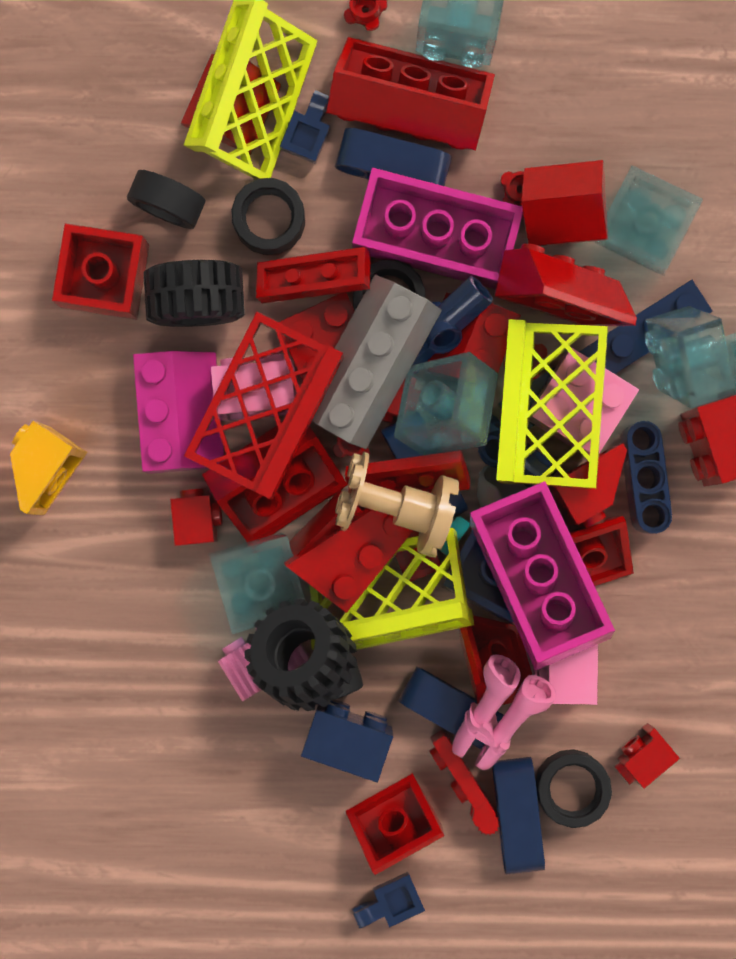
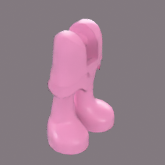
[452,654,556,770]

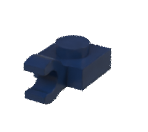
[280,90,330,164]
[352,872,425,928]

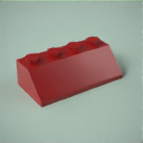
[326,37,495,151]

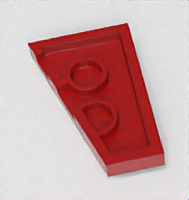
[284,508,414,613]

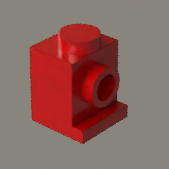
[614,723,680,789]

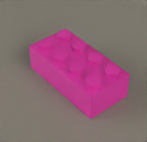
[352,168,523,290]
[470,481,615,670]

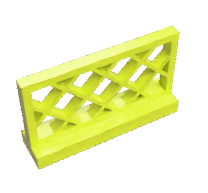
[184,0,317,180]
[496,319,608,489]
[310,528,474,650]

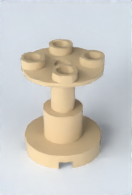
[335,452,459,558]

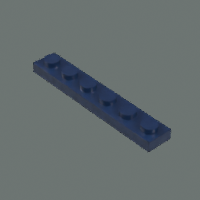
[497,280,713,429]

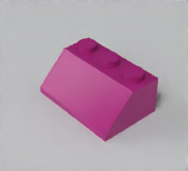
[133,351,225,474]

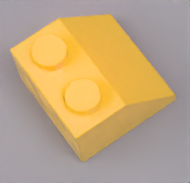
[10,421,88,515]

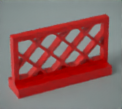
[184,311,344,500]

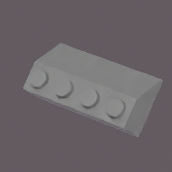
[312,275,442,449]

